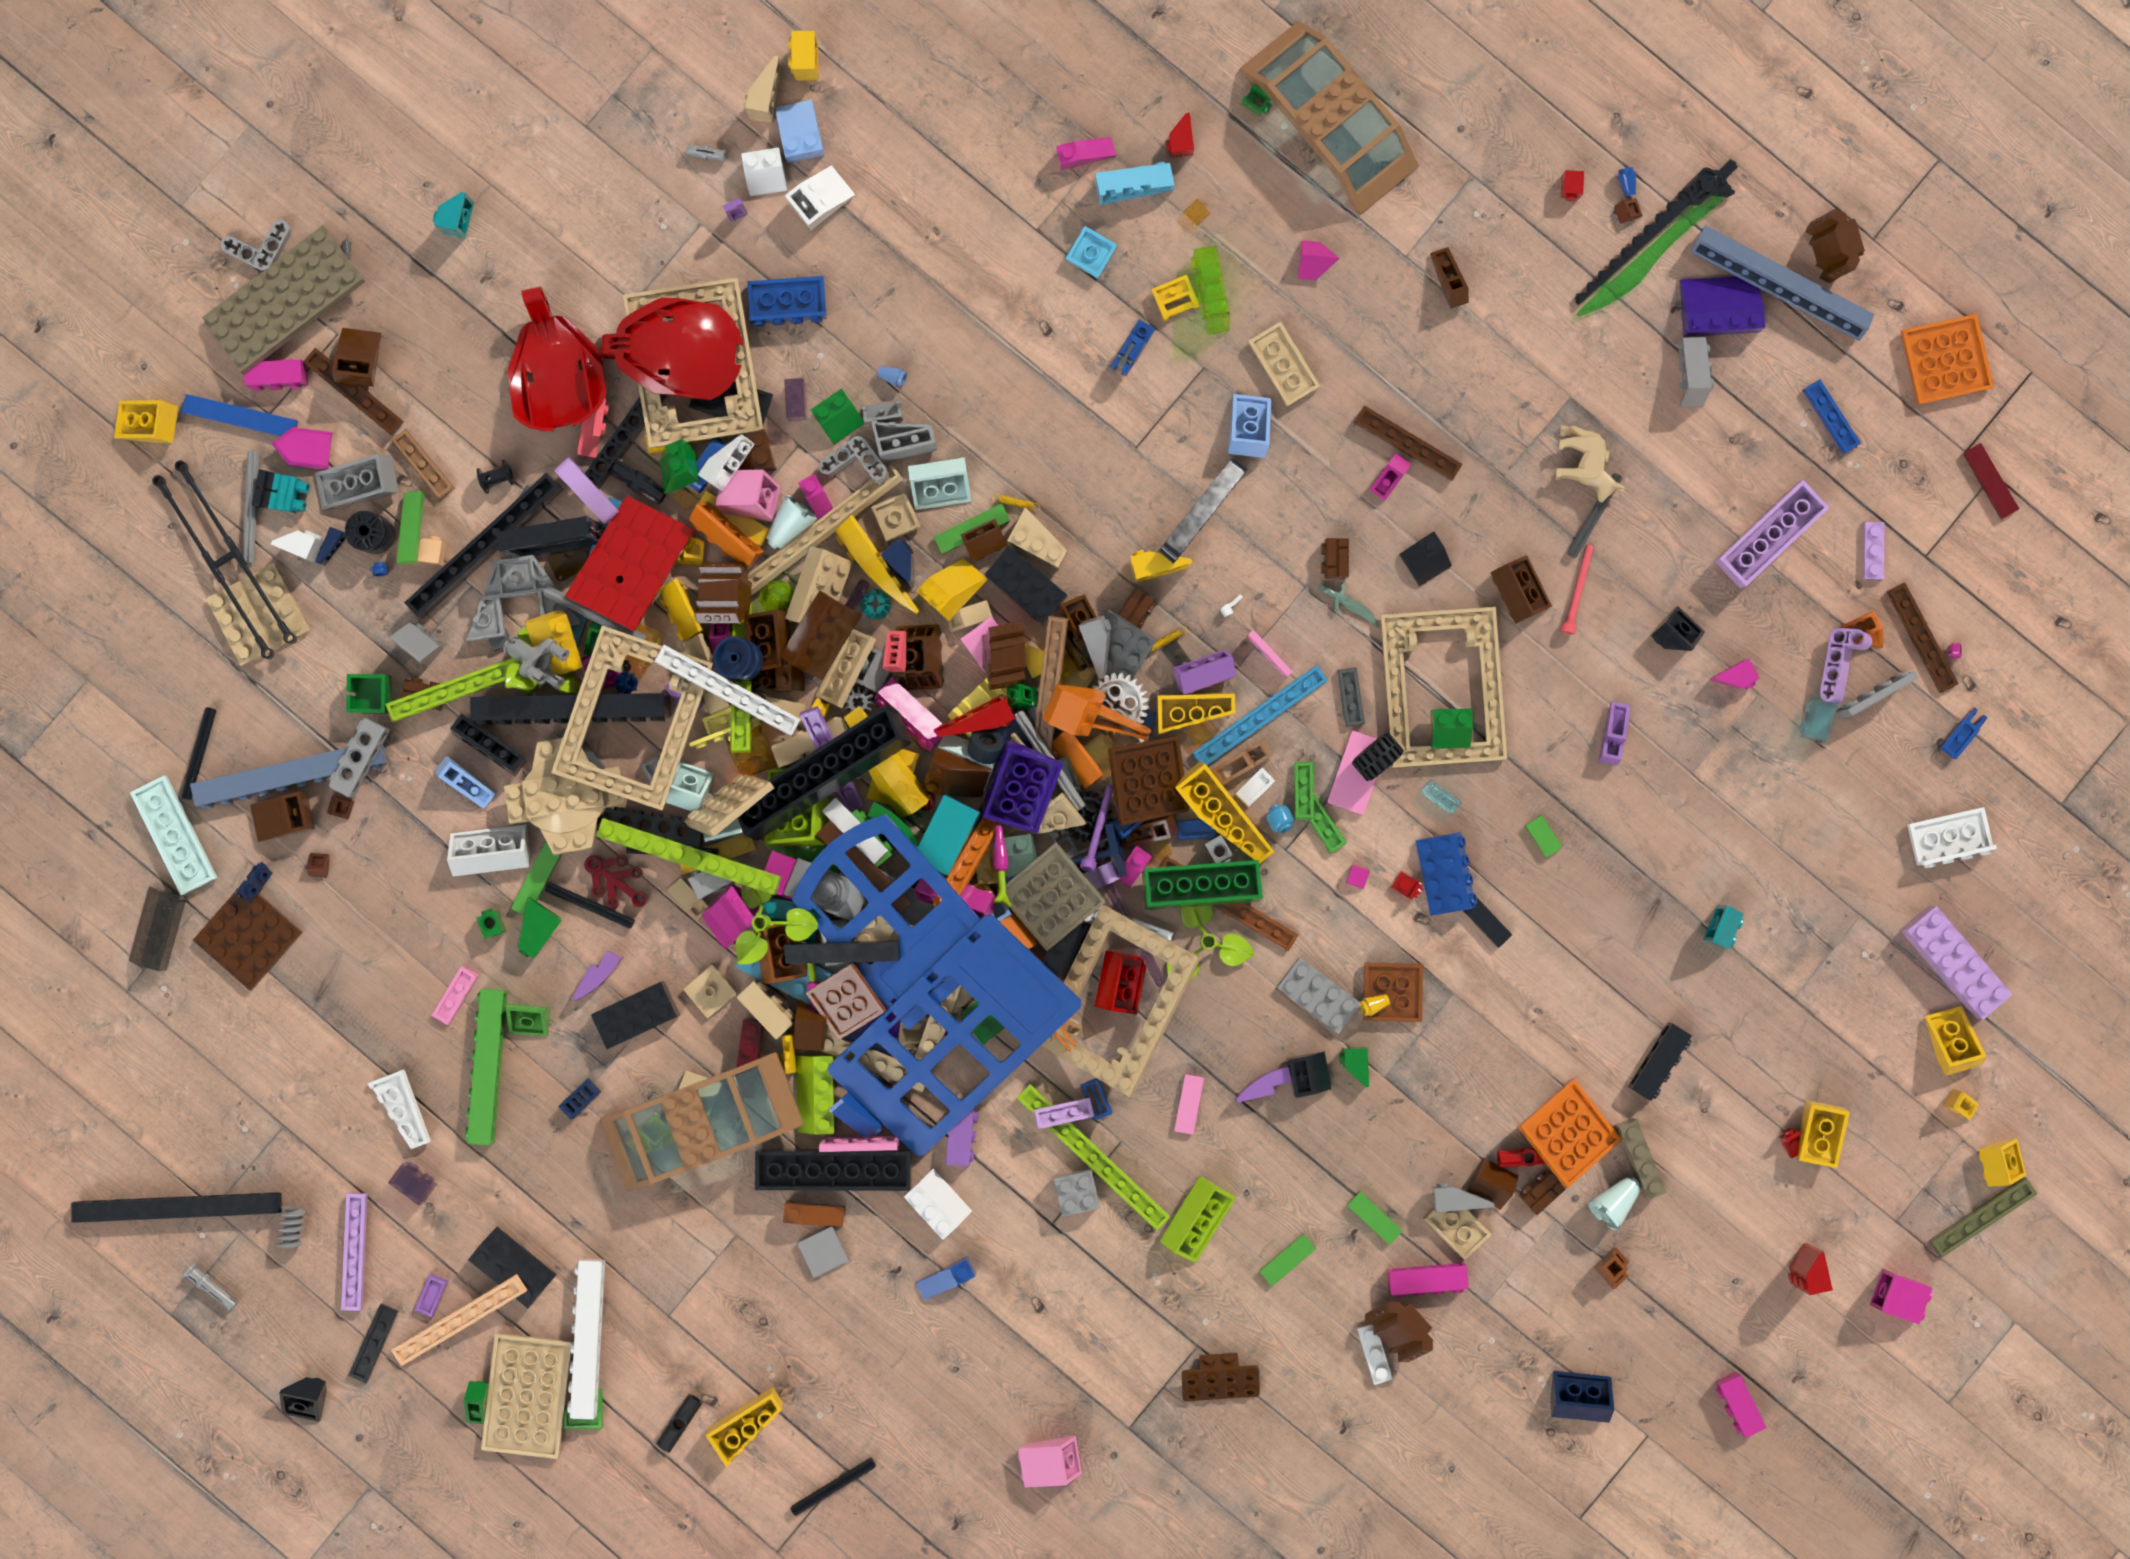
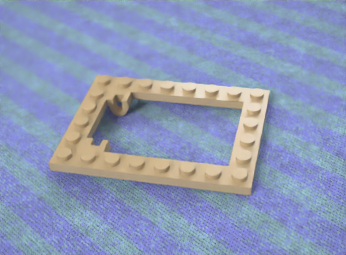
[623,277,763,448]
[1380,607,1507,768]
[551,626,713,811]
[1041,905,1201,1097]
[821,916,962,1092]

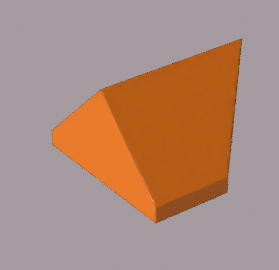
[1840,611,1883,648]

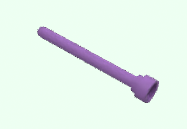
[1080,784,1113,872]

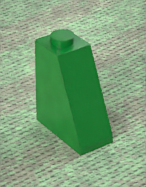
[518,896,561,958]

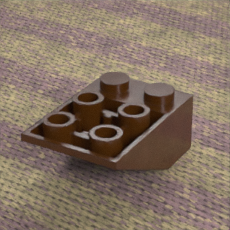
[332,328,382,387]
[751,661,805,693]
[250,791,315,842]

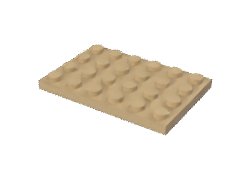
[481,1333,573,1459]

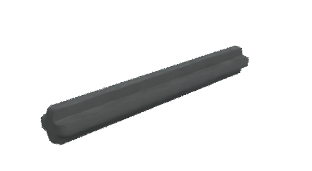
[1567,473,1622,558]

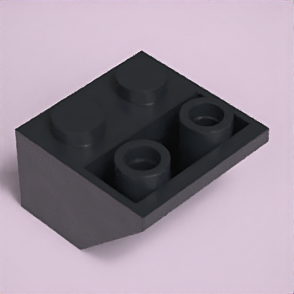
[1287,1051,1332,1098]

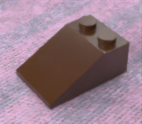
[744,609,790,671]
[922,748,991,797]

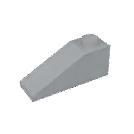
[1079,615,1111,680]
[1432,1182,1495,1212]

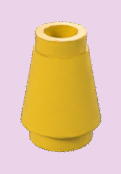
[1360,994,1390,1016]

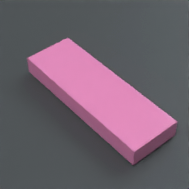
[1247,630,1292,677]
[431,966,479,1025]
[1174,1074,1204,1135]

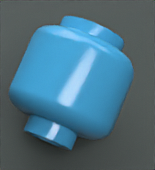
[1266,804,1294,834]

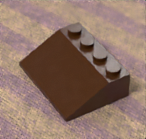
[780,590,862,680]

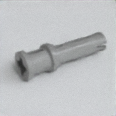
[182,1263,238,1311]

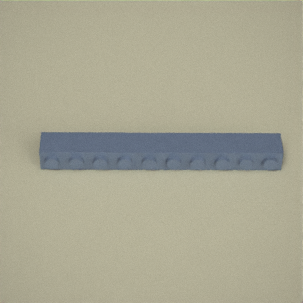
[1690,225,1874,341]
[190,742,388,810]

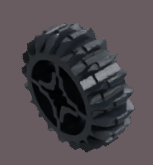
[1064,791,1112,843]

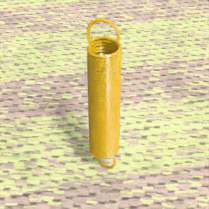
[992,493,1040,511]
[1149,626,1188,653]

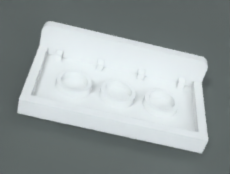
[1907,807,1997,868]

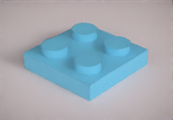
[1066,226,1118,279]

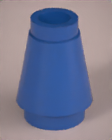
[1617,167,1636,197]

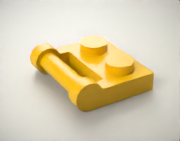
[1151,275,1200,322]

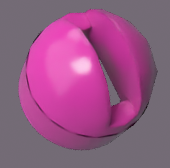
[1947,643,1962,658]

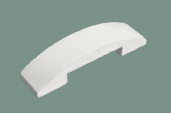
[822,798,888,864]

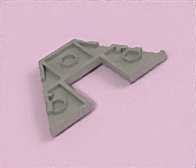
[466,555,582,642]

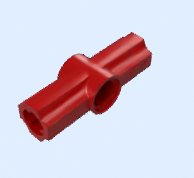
[1497,1147,1546,1167]

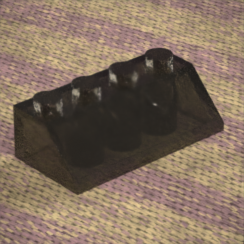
[128,886,187,971]

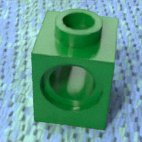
[476,908,506,939]

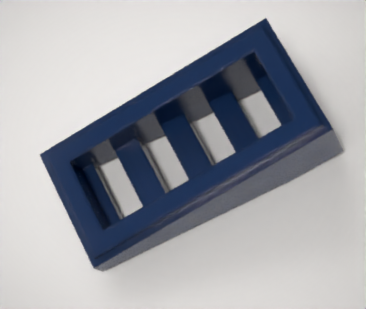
[316,527,346,566]
[558,1078,601,1120]

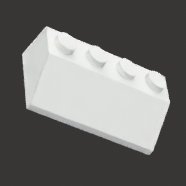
[447,824,530,876]

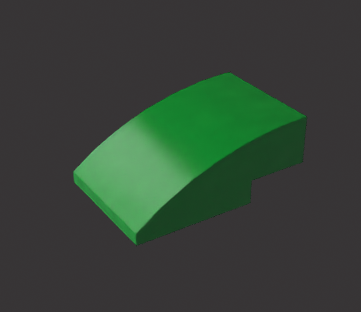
[867,802,920,847]

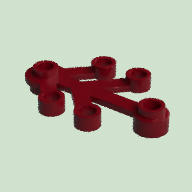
[584,855,648,909]

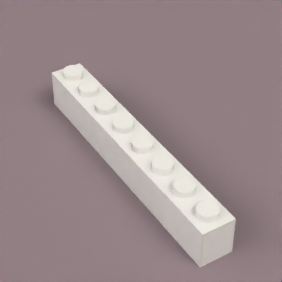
[567,1259,605,1419]

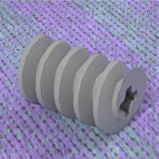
[276,1206,306,1248]

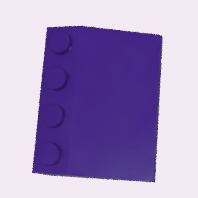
[1680,276,1765,337]
[981,740,1063,833]

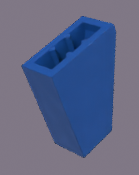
[828,1092,883,1138]

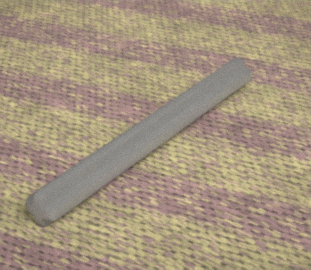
[242,451,259,564]
[543,586,647,640]
[1014,711,1085,811]

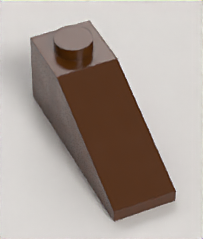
[1430,247,1469,309]
[1118,815,1179,848]

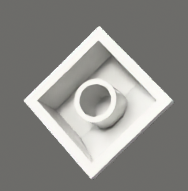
[741,147,787,197]
[271,530,323,564]

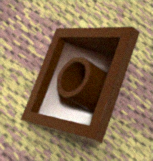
[1058,594,1097,642]
[794,1000,826,1051]
[1466,1158,1518,1210]

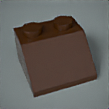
[731,429,777,472]

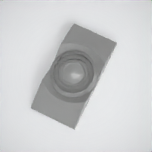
[784,858,865,921]

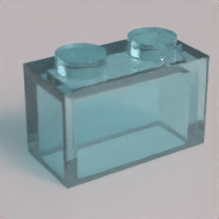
[1799,699,1838,743]

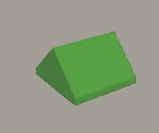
[506,1003,551,1036]

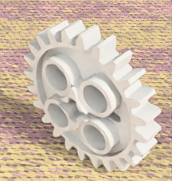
[1092,673,1150,735]

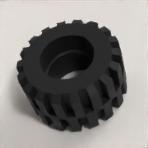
[1352,733,1404,781]

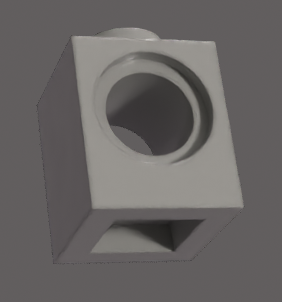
[1204,835,1233,863]

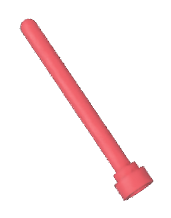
[1560,545,1593,635]

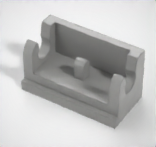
[862,400,903,426]

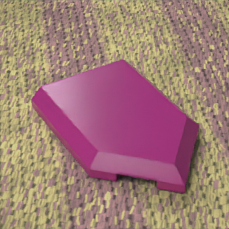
[271,427,332,470]

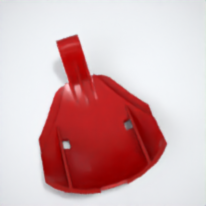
[507,286,607,431]
[600,297,743,400]

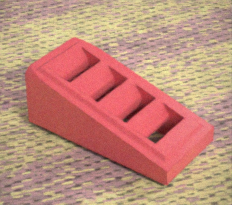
[882,631,906,672]

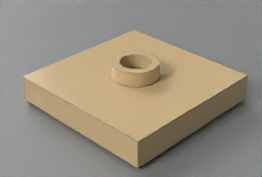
[871,492,921,543]
[683,964,738,1019]

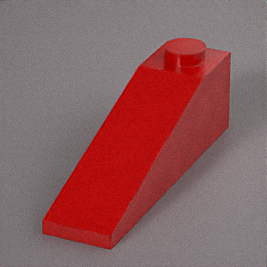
[933,695,1015,737]

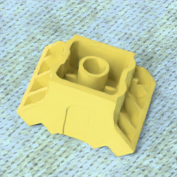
[947,678,1013,739]

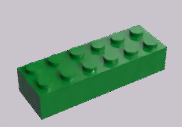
[1141,860,1263,910]

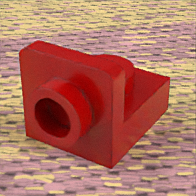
[1391,871,1422,900]
[1778,1128,1802,1159]

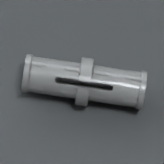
[686,143,726,163]

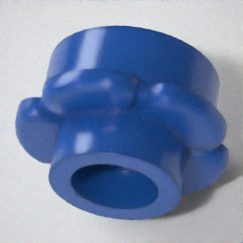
[370,562,389,577]

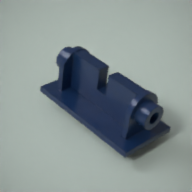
[235,862,272,904]

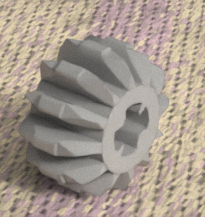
[844,686,875,715]

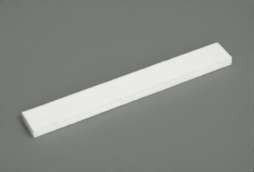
[654,645,801,736]

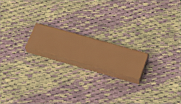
[391,429,455,500]

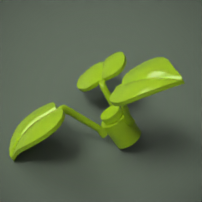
[505,627,581,695]
[736,885,818,965]
[1167,906,1254,980]

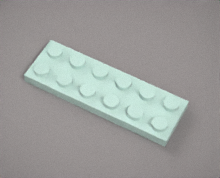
[130,775,218,895]

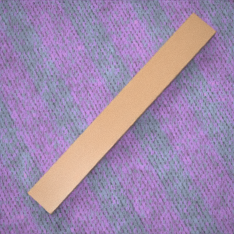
[391,1274,527,1366]

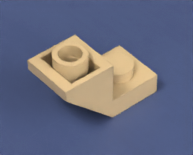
[947,600,992,632]
[666,876,709,921]
[898,1015,927,1054]

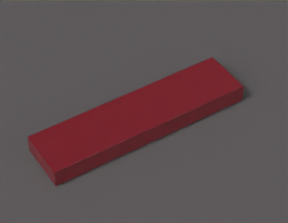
[1962,443,2019,519]

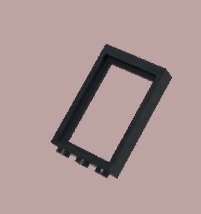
[496,516,605,558]

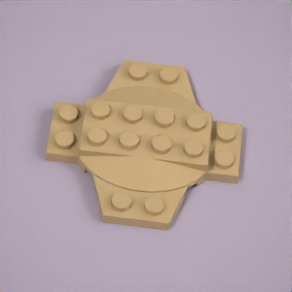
[504,738,626,855]

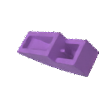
[1598,701,1631,766]
[572,951,623,1000]
[1235,1065,1292,1103]

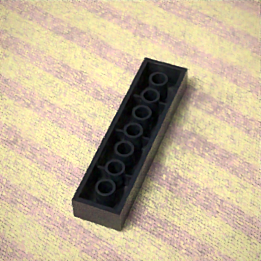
[755,1149,912,1191]

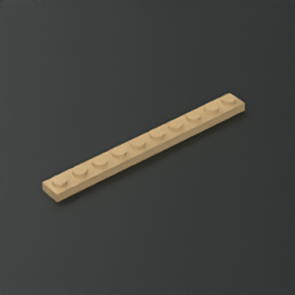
[748,464,903,596]

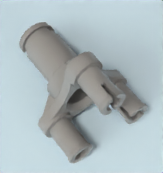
[503,636,570,689]

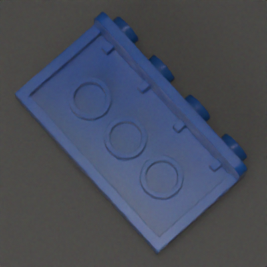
[747,276,827,327]
[1415,832,1477,916]

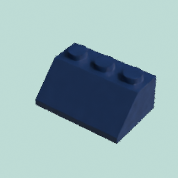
[881,539,914,589]
[1550,1371,1614,1423]

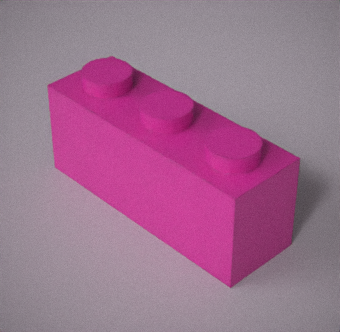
[244,359,307,391]
[1715,1371,1767,1438]

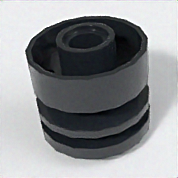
[345,511,395,554]

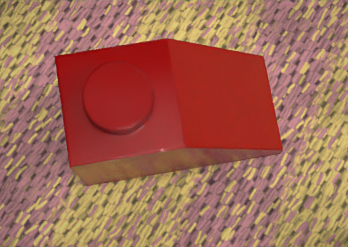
[1165,112,1194,158]

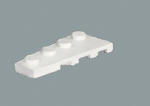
[367,1070,431,1149]

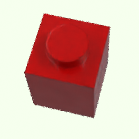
[1561,170,1584,201]

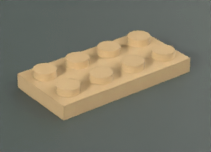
[1248,321,1320,407]
[816,629,876,708]

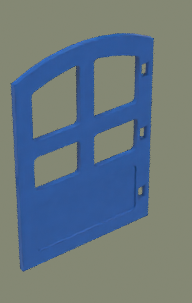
[792,814,980,1030]

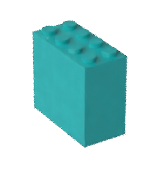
[917,795,982,877]

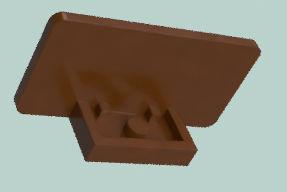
[1181,1353,1260,1401]

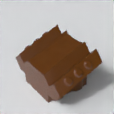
[1805,208,1865,283]
[695,563,752,623]
[982,621,1025,690]
[893,624,944,690]
[1365,1301,1433,1362]

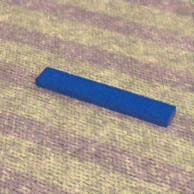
[181,394,299,436]

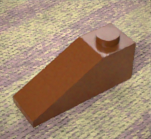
[783,1200,845,1226]

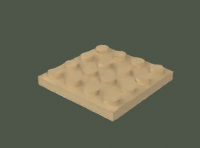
[206,563,311,666]
[684,774,774,837]

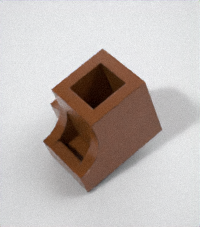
[1594,1247,1629,1289]

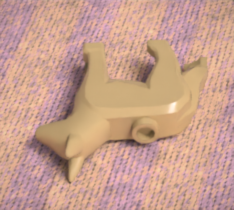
[1555,425,1625,503]

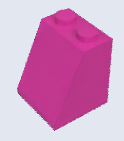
[764,851,797,899]
[1870,1269,1932,1324]

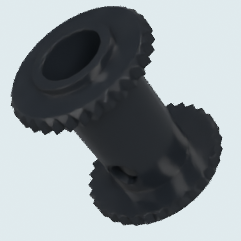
[477,459,514,494]

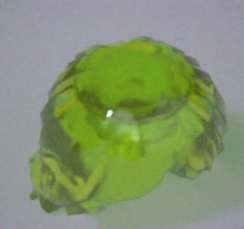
[759,580,794,611]

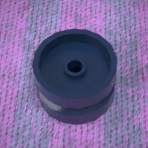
[713,636,763,682]

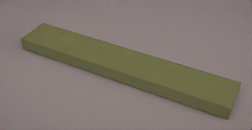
[1929,1177,2037,1258]

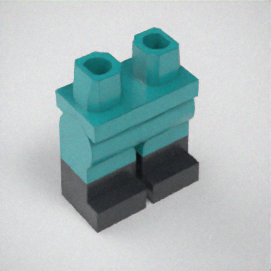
[252,469,310,514]

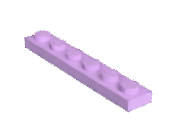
[341,1193,368,1311]

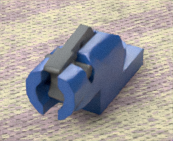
[1110,319,1155,376]

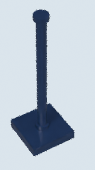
[1005,823,1128,884]

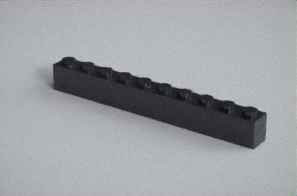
[404,473,564,618]

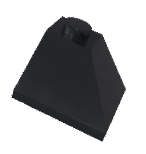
[1399,532,1452,586]
[1650,606,1705,651]
[279,1377,327,1422]

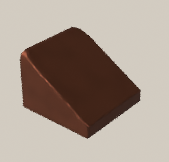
[1614,198,1642,223]
[327,795,354,819]
[306,853,330,878]

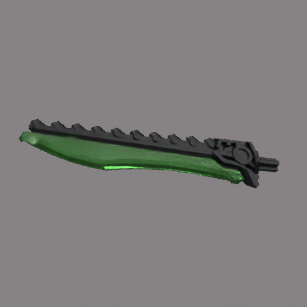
[1574,159,1738,316]

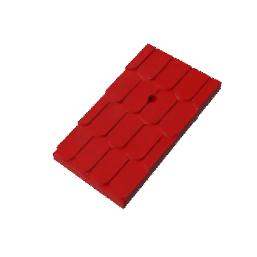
[565,496,696,631]

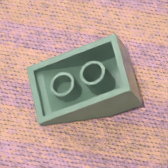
[993,834,1037,877]

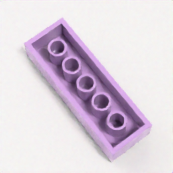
[1714,480,1830,589]
[1900,906,2012,1020]

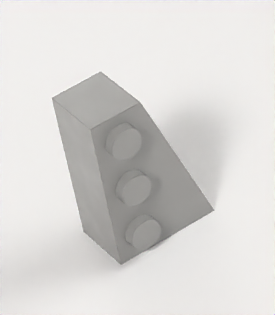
[1679,337,1714,407]
[871,420,937,463]

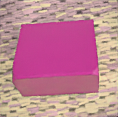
[1345,865,1370,889]

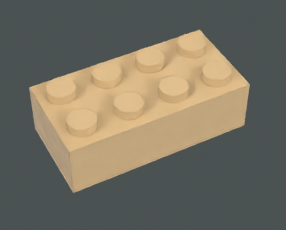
[785,546,852,624]

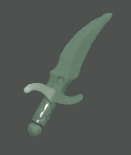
[1319,583,1379,628]

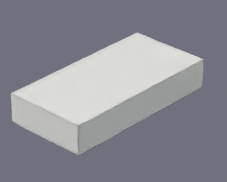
[1235,767,1275,808]

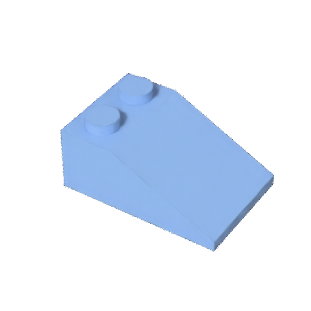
[775,99,825,164]
[1228,394,1271,458]

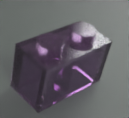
[784,378,808,421]
[388,1162,437,1205]

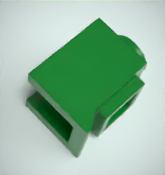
[1241,84,1272,117]
[1007,684,1038,711]

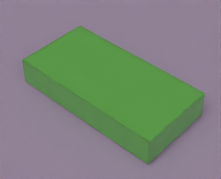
[1525,815,1562,858]

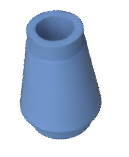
[877,366,907,387]

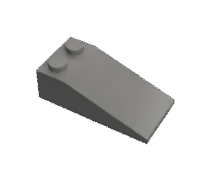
[315,454,399,510]

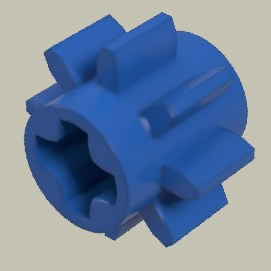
[614,671,638,694]

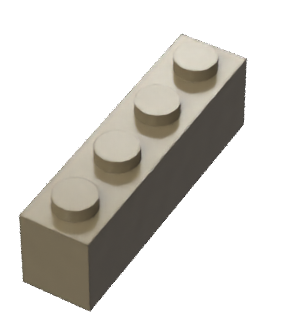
[1615,1118,1667,1200]

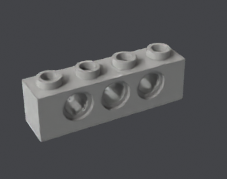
[328,718,390,798]

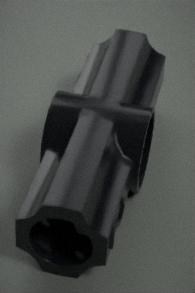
[610,460,667,505]
[656,1394,703,1453]

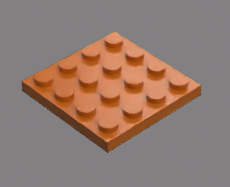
[1900,314,1994,405]
[1518,1078,1622,1188]

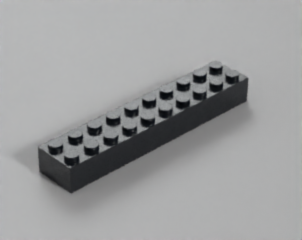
[470,693,670,725]
[738,705,912,841]

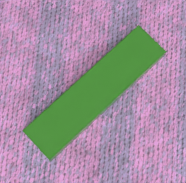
[397,491,424,565]
[934,503,1010,555]
[511,841,562,915]

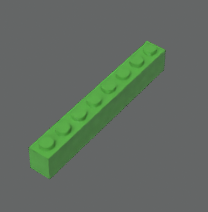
[465,988,508,1145]

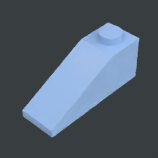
[434,756,496,809]

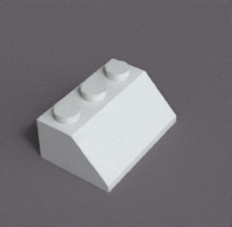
[904,1168,972,1240]

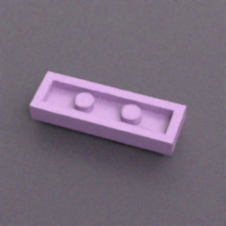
[1863,522,1885,580]
[1033,1098,1094,1130]

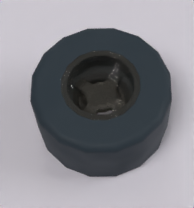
[967,729,1005,764]

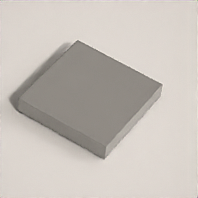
[797,1226,849,1278]

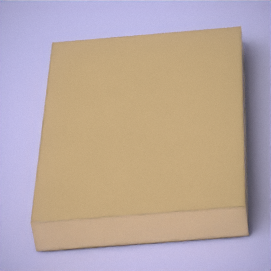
[1424,1208,1492,1261]

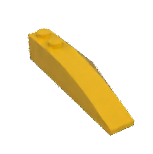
[835,515,921,616]
[844,706,931,818]
[1175,761,1274,864]

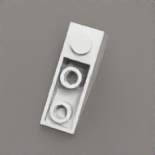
[698,434,755,492]

